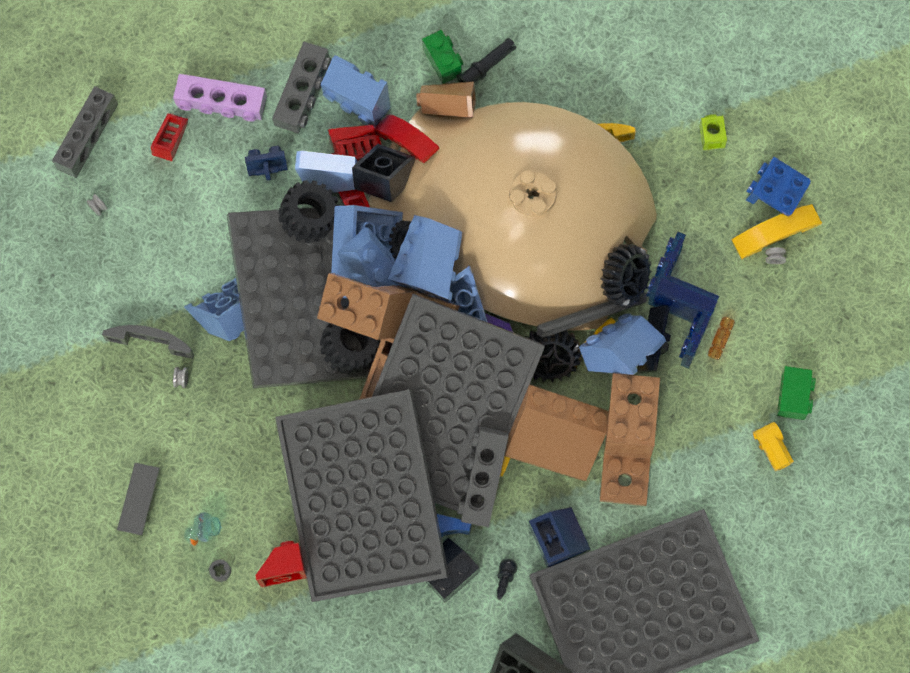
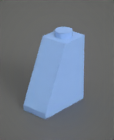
[295,151,358,193]

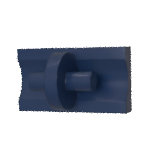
[245,145,288,181]

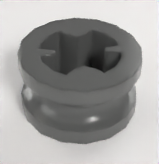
[209,559,231,582]

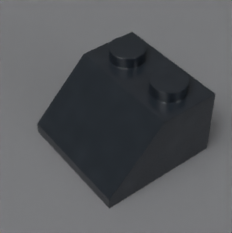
[352,144,415,202]
[426,537,480,603]

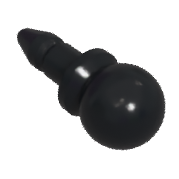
[497,558,517,600]

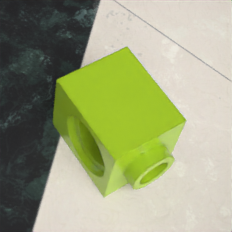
[699,114,727,150]

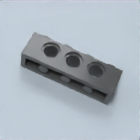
[272,41,331,134]
[52,86,118,178]
[457,426,508,527]

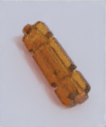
[708,317,735,360]

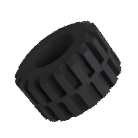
[278,180,339,243]
[320,323,381,374]

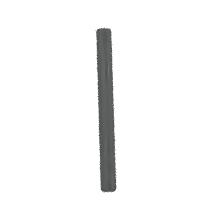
[536,293,647,338]

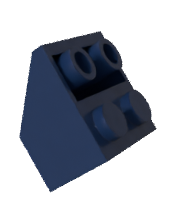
[529,507,591,568]

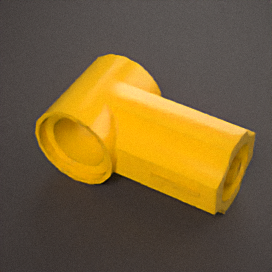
[753,422,794,472]

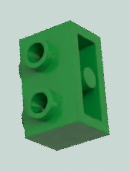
[422,29,464,84]
[777,366,816,420]

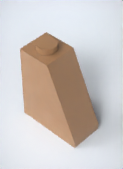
[416,82,476,117]

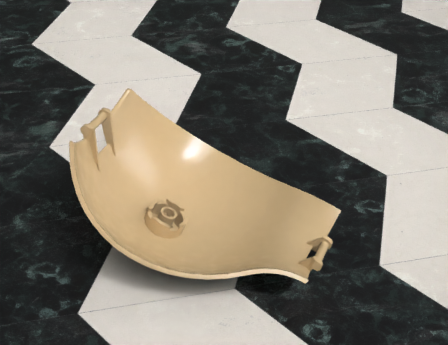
[368,102,657,331]

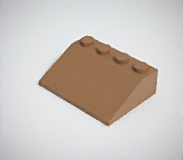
[504,385,609,481]

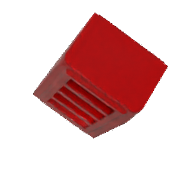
[150,113,188,161]
[328,125,376,152]
[333,135,382,161]

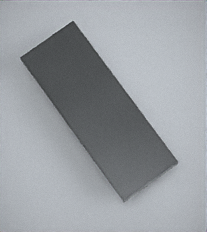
[117,463,160,536]

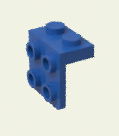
[746,157,811,216]

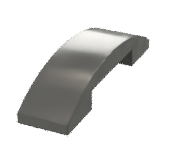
[102,325,194,359]

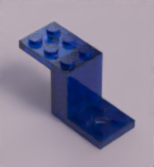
[646,232,720,369]

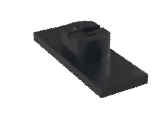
[637,305,671,373]

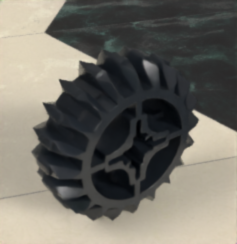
[600,244,652,306]
[525,330,582,383]

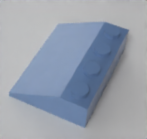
[331,205,403,299]

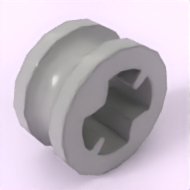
[86,194,108,216]
[766,247,786,264]
[173,367,188,388]

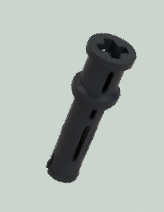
[457,38,516,83]

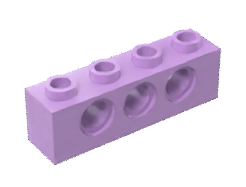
[173,74,267,122]

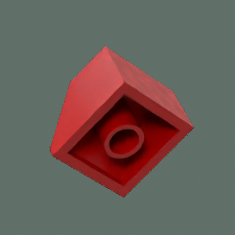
[255,541,307,588]

